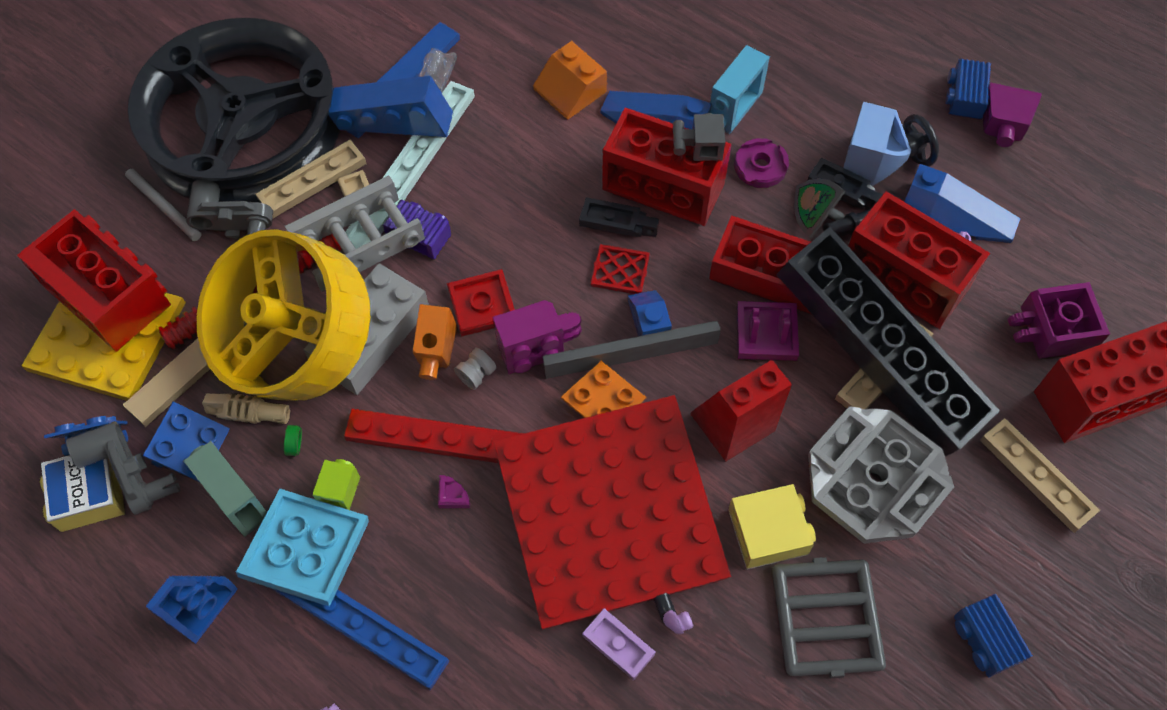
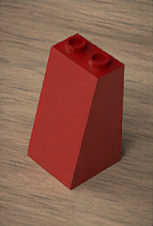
[690,360,792,462]

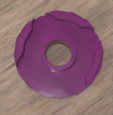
[734,138,789,188]

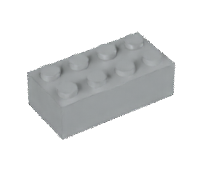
[303,263,429,395]

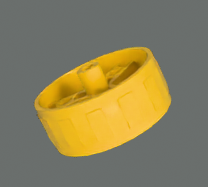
[197,229,370,401]

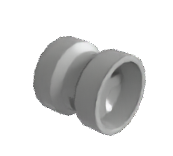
[454,348,496,390]

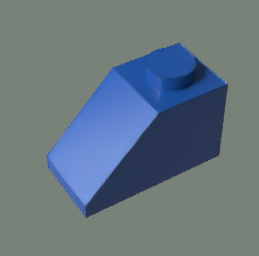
[627,290,672,336]

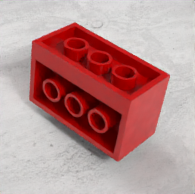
[602,107,732,226]
[848,191,990,329]
[17,209,171,352]
[1033,321,1167,443]

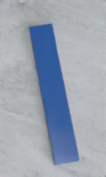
[347,22,460,138]
[271,588,449,690]

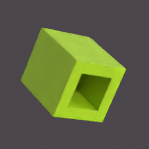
[312,459,360,510]

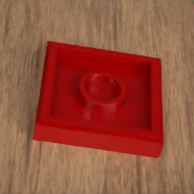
[447,269,515,337]

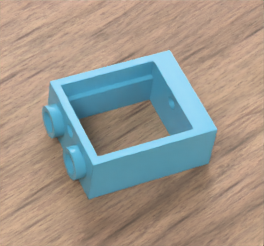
[710,45,770,134]

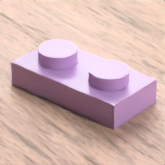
[582,608,656,681]

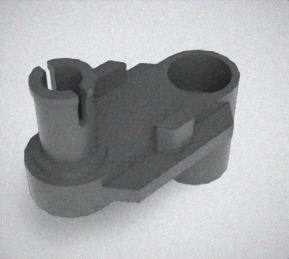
[186,180,273,239]
[66,421,180,515]

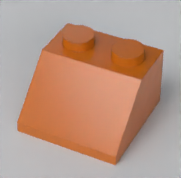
[533,41,607,120]

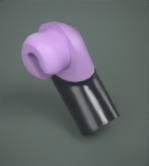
[654,593,693,634]

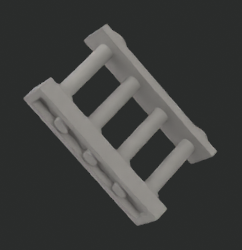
[285,175,425,292]

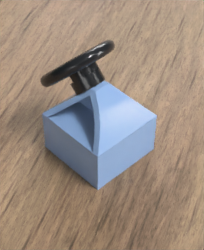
[843,102,939,186]

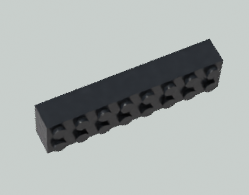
[776,227,1000,457]

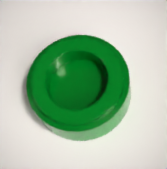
[284,425,302,456]

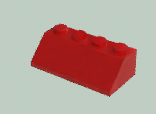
[709,215,811,314]

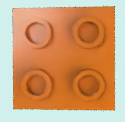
[561,361,647,418]

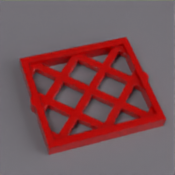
[591,244,650,294]

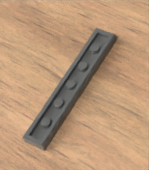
[543,321,721,379]

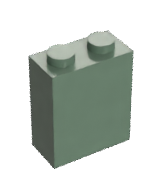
[184,441,267,537]

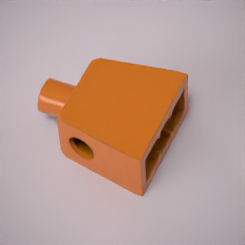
[413,304,457,380]

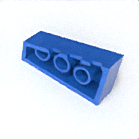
[328,76,453,137]

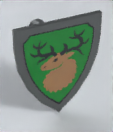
[794,178,845,238]

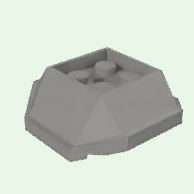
[808,407,954,544]

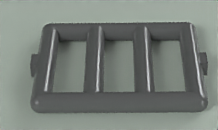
[772,557,886,678]

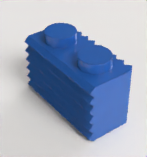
[945,58,991,119]
[954,594,1033,677]

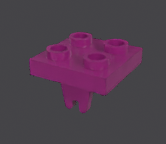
[737,301,799,361]

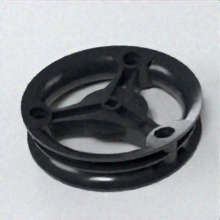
[128,18,340,203]

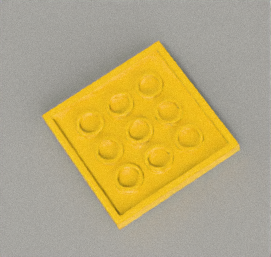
[21,293,186,401]

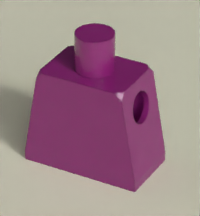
[983,82,1042,147]

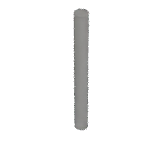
[125,169,201,241]

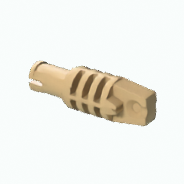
[202,393,290,424]

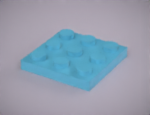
[236,489,369,607]

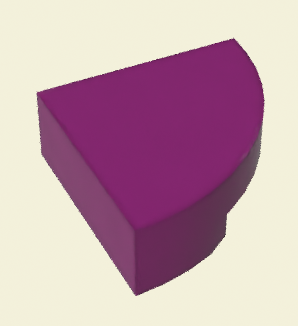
[438,475,470,508]

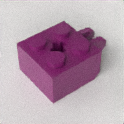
[1007,282,1110,359]
[493,300,582,375]

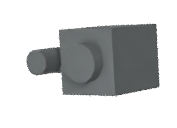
[673,113,725,161]

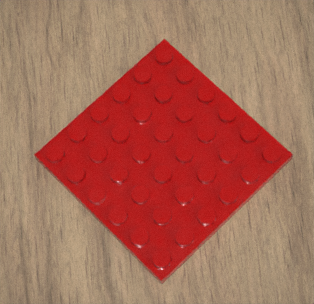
[494,395,731,630]

